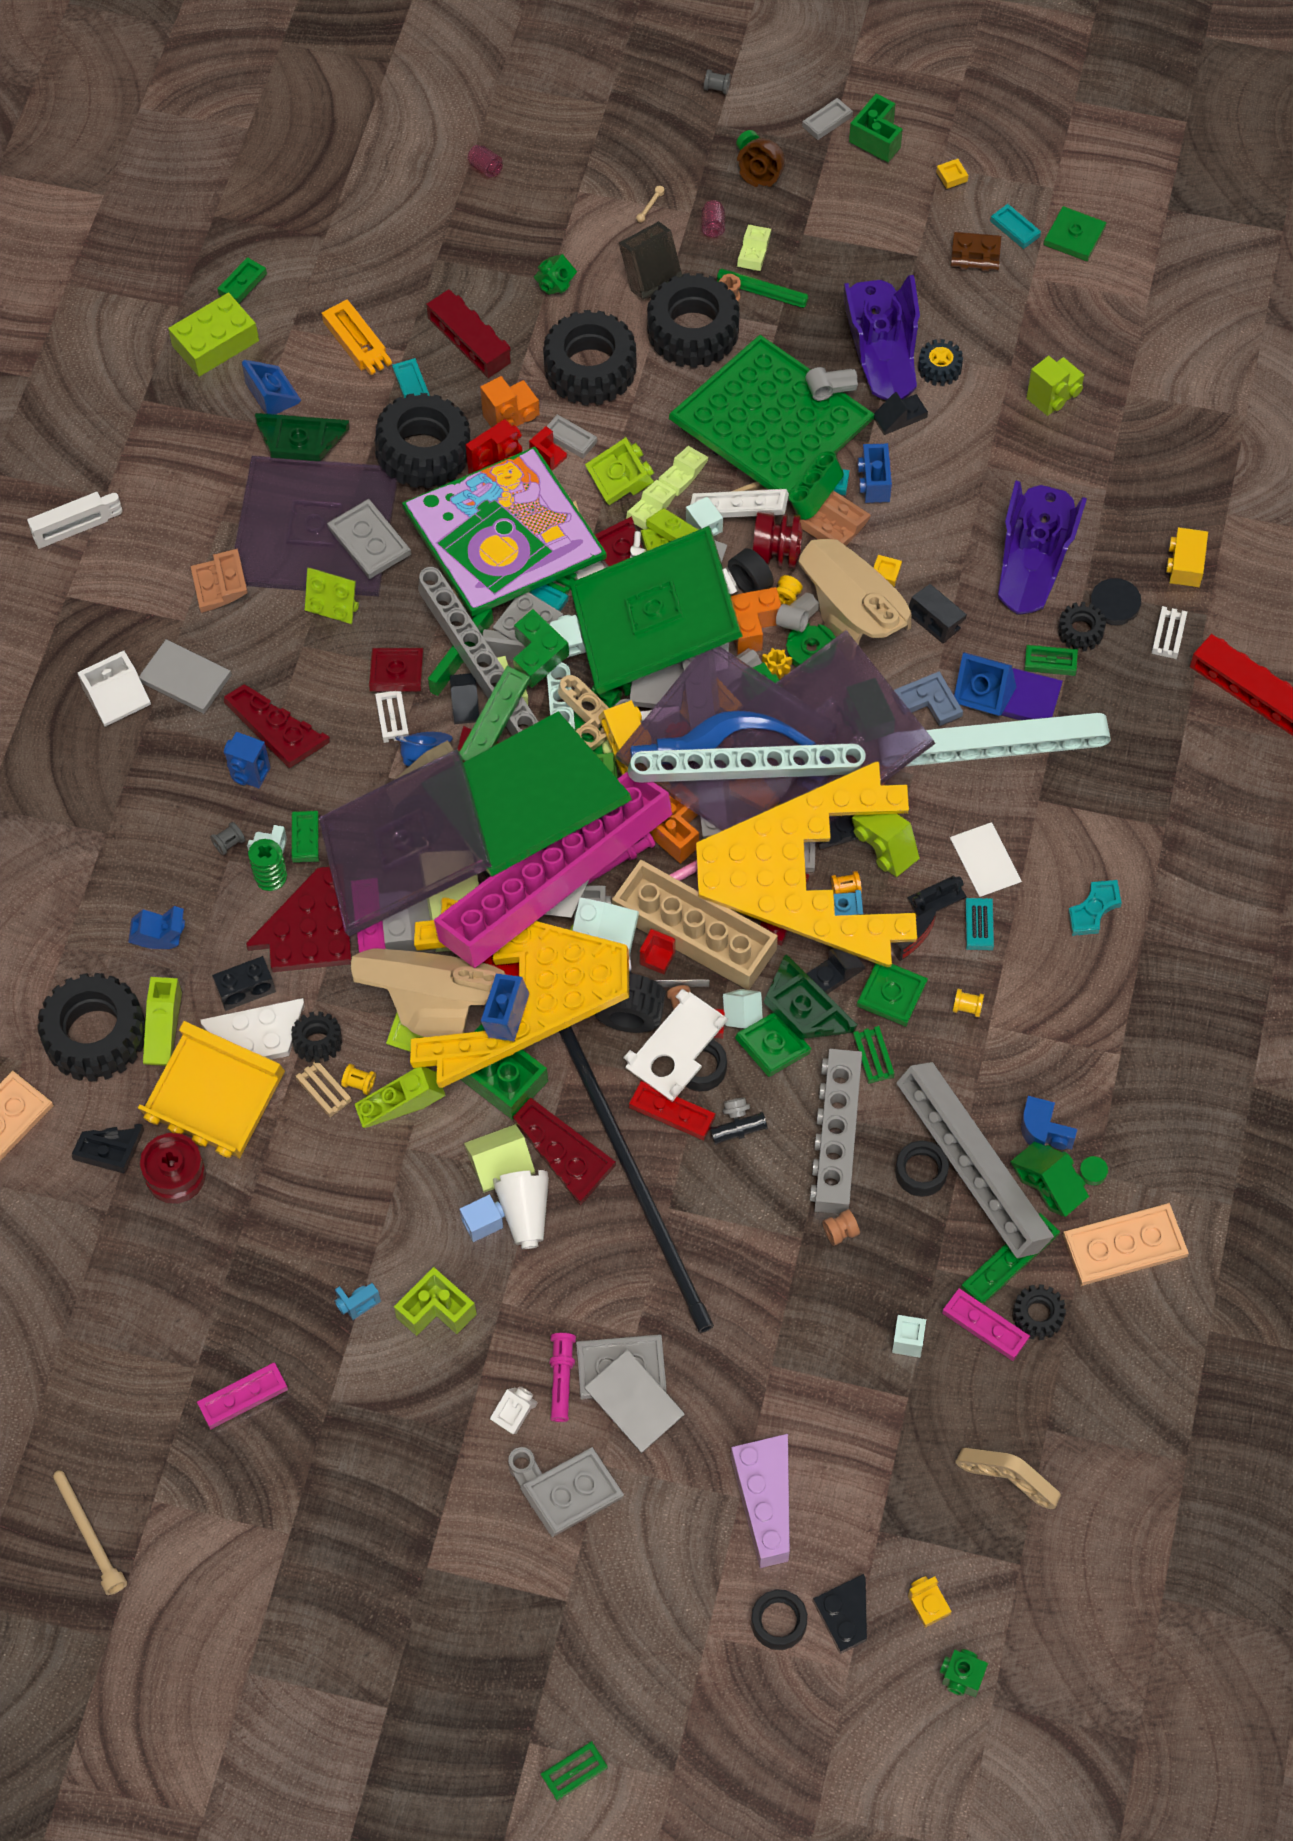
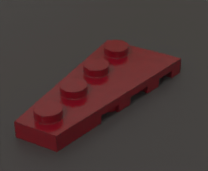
[224,684,330,768]

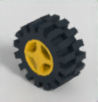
[918,339,963,386]

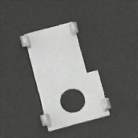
[623,989,728,1102]

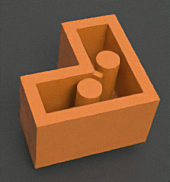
[480,376,540,427]
[731,587,781,655]
[650,783,699,864]

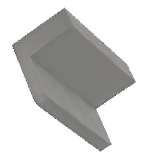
[483,629,526,660]

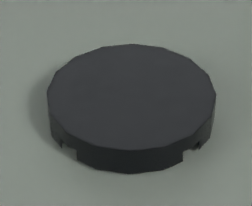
[1090,578,1141,625]

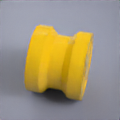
[777,575,803,605]

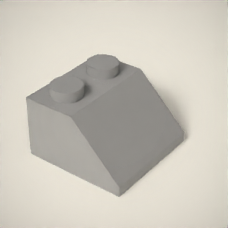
[380,892,436,953]

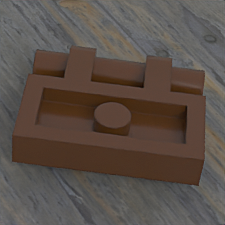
[951,232,1002,272]

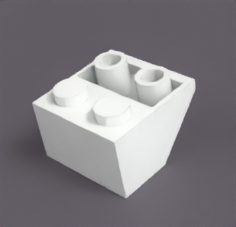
[78,651,151,727]

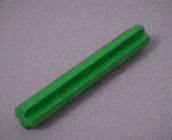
[717,269,808,308]

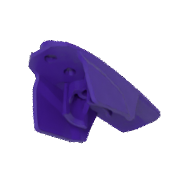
[844,275,920,400]
[998,480,1087,614]

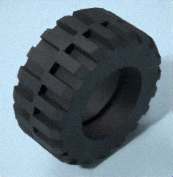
[647,273,740,368]
[543,310,637,405]
[375,393,470,488]
[37,973,145,1081]

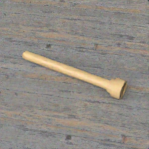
[53,1470,127,1595]

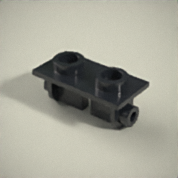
[907,875,967,916]

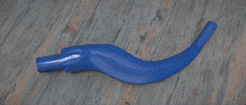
[630,711,816,765]

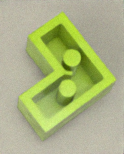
[1026,356,1084,416]
[852,814,920,877]
[394,1267,476,1336]

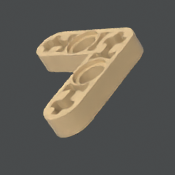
[558,675,609,750]
[955,1448,1061,1509]

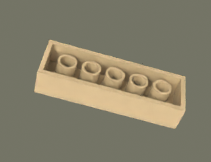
[612,860,778,990]

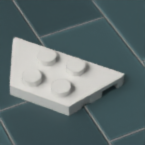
[201,998,305,1060]

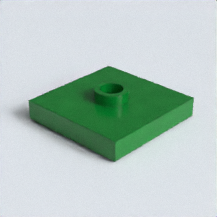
[1044,206,1107,262]
[857,963,928,1027]
[735,1012,812,1077]

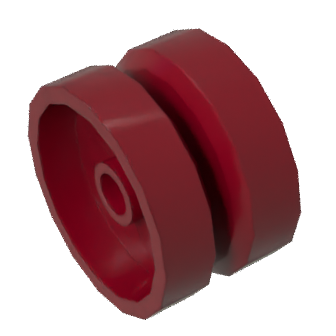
[140,1133,206,1204]

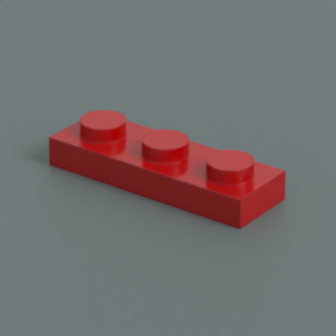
[629,1081,715,1141]

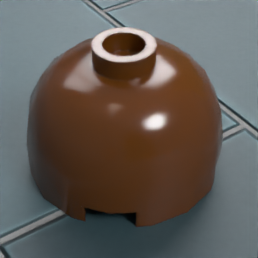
[737,138,785,187]

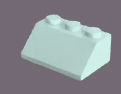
[572,897,639,956]

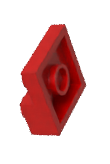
[466,419,523,474]

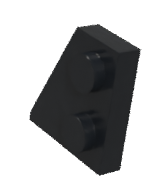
[72,1124,144,1174]
[813,1574,867,1654]

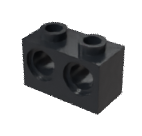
[212,956,276,1011]

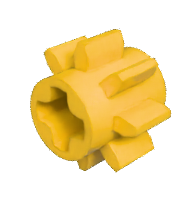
[762,648,792,681]

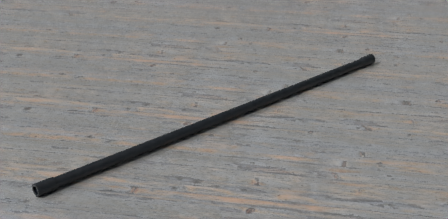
[478,860,714,1333]

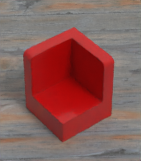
[529,426,567,471]
[640,929,675,974]

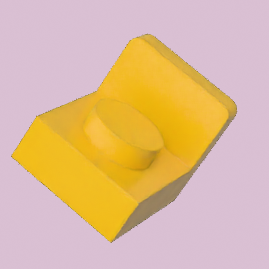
[908,1576,952,1628]

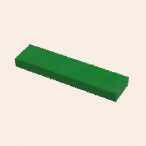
[428,608,494,696]
[457,666,531,761]
[961,1213,1060,1305]

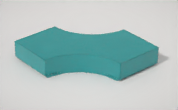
[1068,880,1122,936]

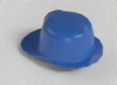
[395,732,453,766]

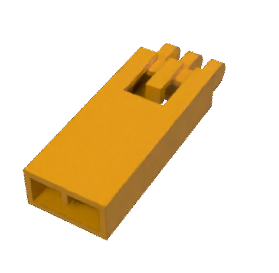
[322,299,392,375]

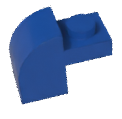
[128,906,185,949]
[1021,1096,1077,1150]

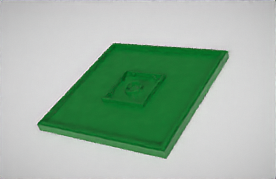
[569,526,743,694]
[422,711,632,877]

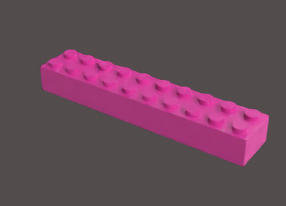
[434,771,672,968]

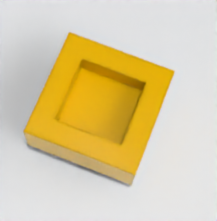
[936,159,968,189]
[873,555,902,587]

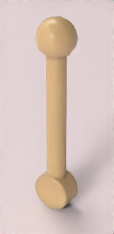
[636,186,664,223]

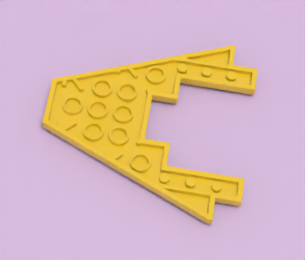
[696,762,917,967]
[410,898,629,1088]

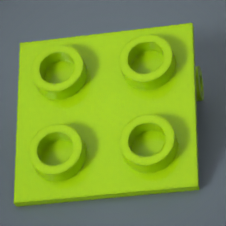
[305,568,359,624]

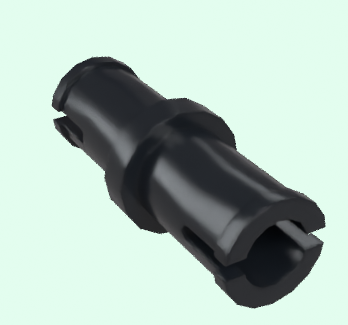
[710,1112,768,1145]

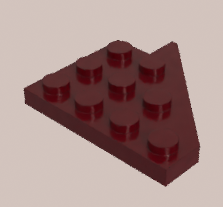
[246,865,352,972]

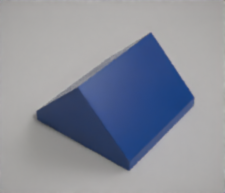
[242,360,301,414]
[954,652,1017,716]

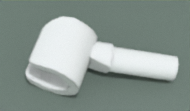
[630,531,646,558]

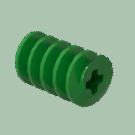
[248,839,287,891]

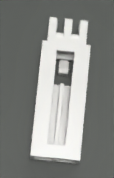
[27,492,122,549]

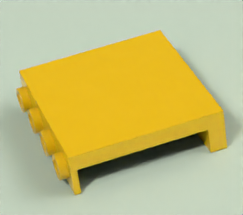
[138,1021,285,1159]

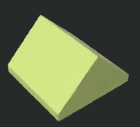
[464,1124,535,1193]

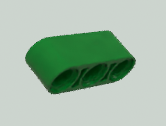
[789,451,844,520]

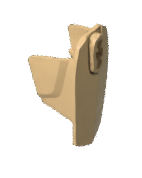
[798,539,912,662]
[351,948,505,1037]

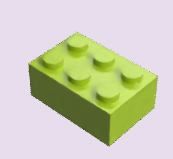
[168,292,259,377]

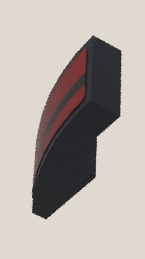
[894,908,936,961]

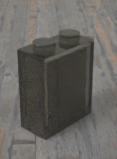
[619,221,682,300]

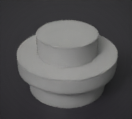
[722,1098,750,1118]

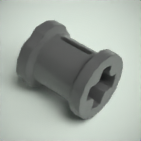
[704,69,731,95]
[210,822,245,855]

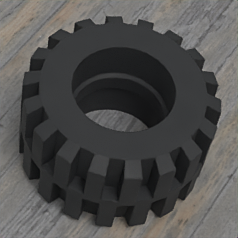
[594,973,666,1033]

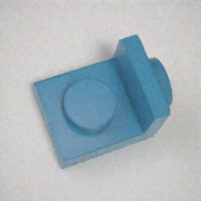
[334,1283,381,1320]

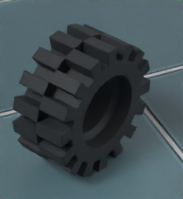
[1058,602,1106,652]
[291,1011,342,1063]
[1012,1284,1066,1340]

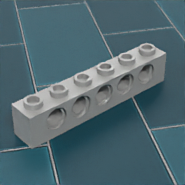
[810,1049,862,1214]

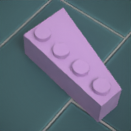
[731,1434,790,1568]

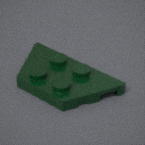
[255,413,350,462]
[764,955,857,1039]

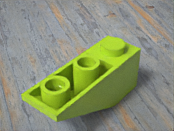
[143,977,182,1066]
[354,1067,446,1128]

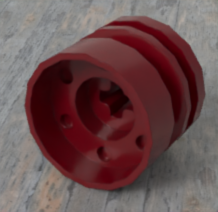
[753,511,803,568]

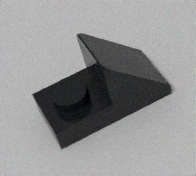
[874,392,928,435]
[450,673,479,725]
[807,949,865,994]

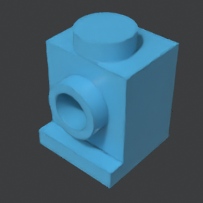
[834,890,863,916]

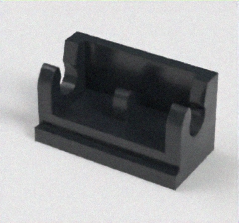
[908,584,967,644]

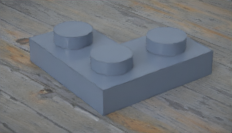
[893,671,963,726]

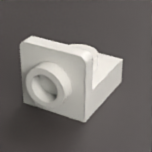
[490,1387,538,1434]

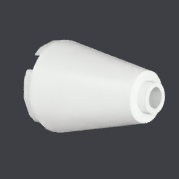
[493,1170,549,1249]

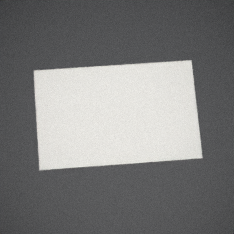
[950,822,1022,897]

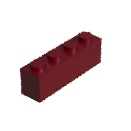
[426,289,511,378]

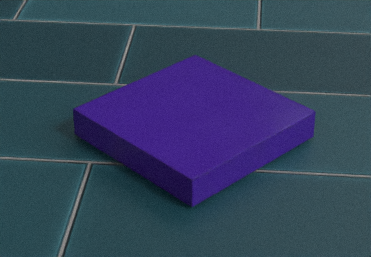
[1002,668,1063,721]

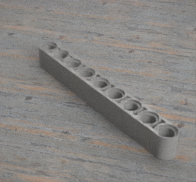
[418,567,538,736]

